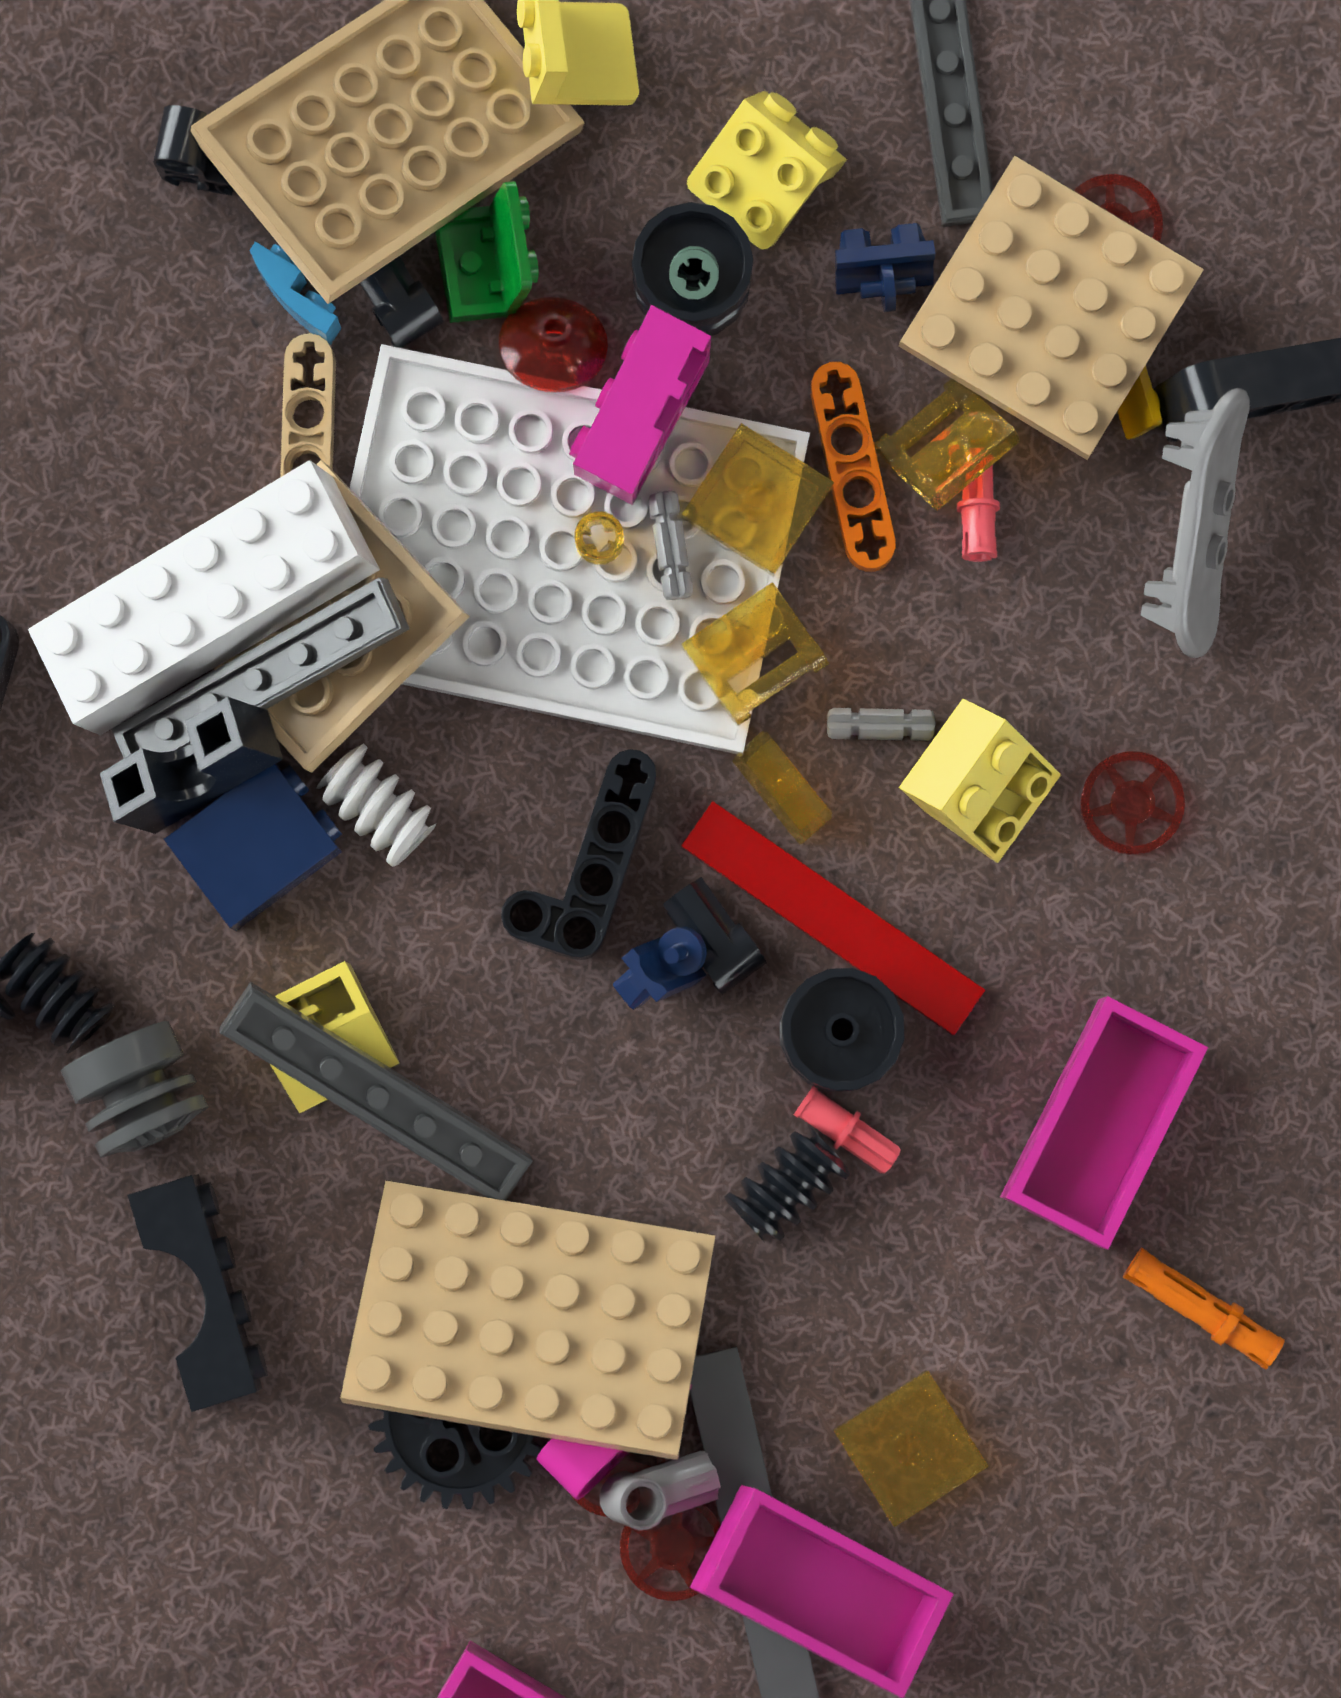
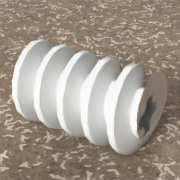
[316,743,436,867]

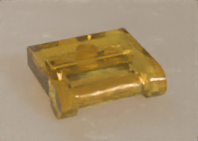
[874,378,1020,511]
[681,582,829,726]

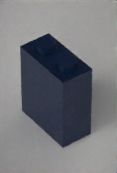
[164,764,343,931]

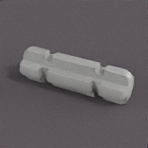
[648,491,693,600]
[827,708,935,741]

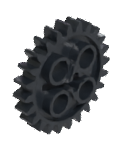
[368,1408,543,1510]

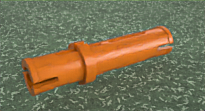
[1123,1248,1285,1370]

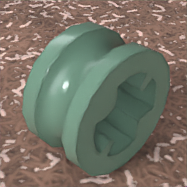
[669,246,719,299]

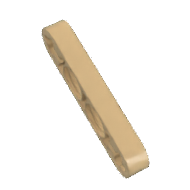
[280,333,336,477]

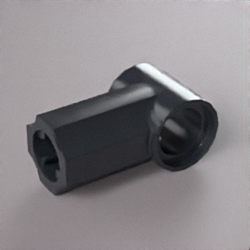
[360,256,444,348]
[663,877,767,995]

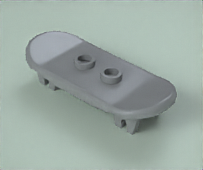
[1141,388,1250,658]

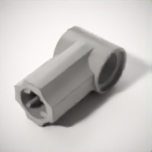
[600,1451,721,1530]

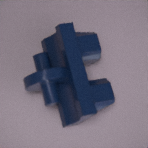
[835,223,936,312]
[613,927,707,1010]

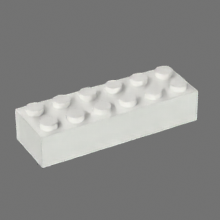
[28,460,380,735]

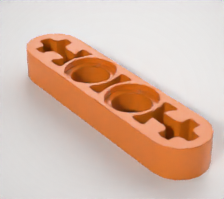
[810,362,896,572]

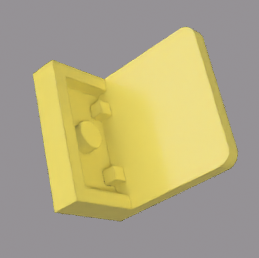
[517,0,639,105]
[687,91,847,249]

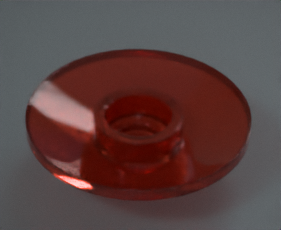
[499,297,608,392]

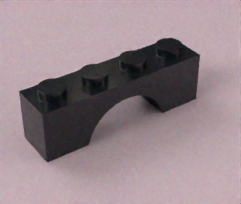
[127,1174,268,1412]

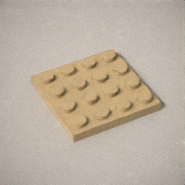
[899,155,1204,460]
[214,460,470,773]

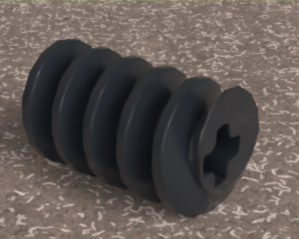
[0,933,115,1054]
[724,1125,850,1243]

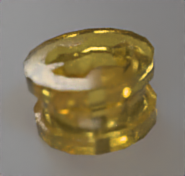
[574,511,624,565]

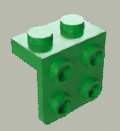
[435,181,539,323]

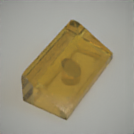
[732,731,833,844]

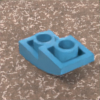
[249,242,341,346]

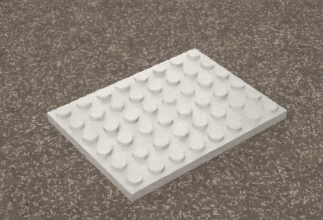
[350,344,810,755]

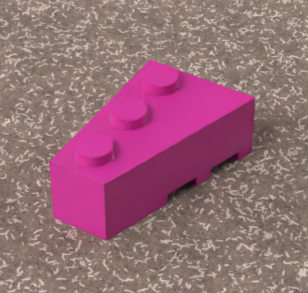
[569,305,711,505]

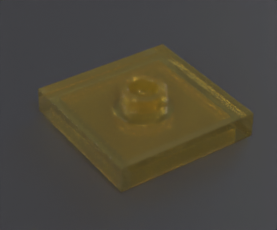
[681,423,834,577]
[833,1369,989,1527]

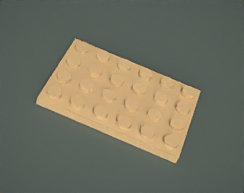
[191,0,585,304]
[340,1181,715,1460]

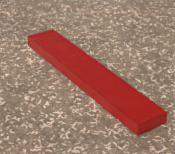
[681,801,985,1036]

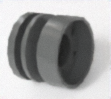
[61,1021,209,1158]

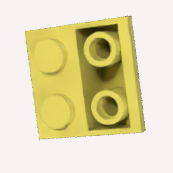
[899,699,1061,863]
[270,961,400,1113]

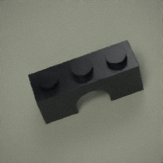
[100,696,283,834]

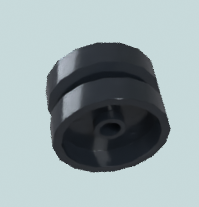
[632,202,754,336]
[779,968,904,1092]

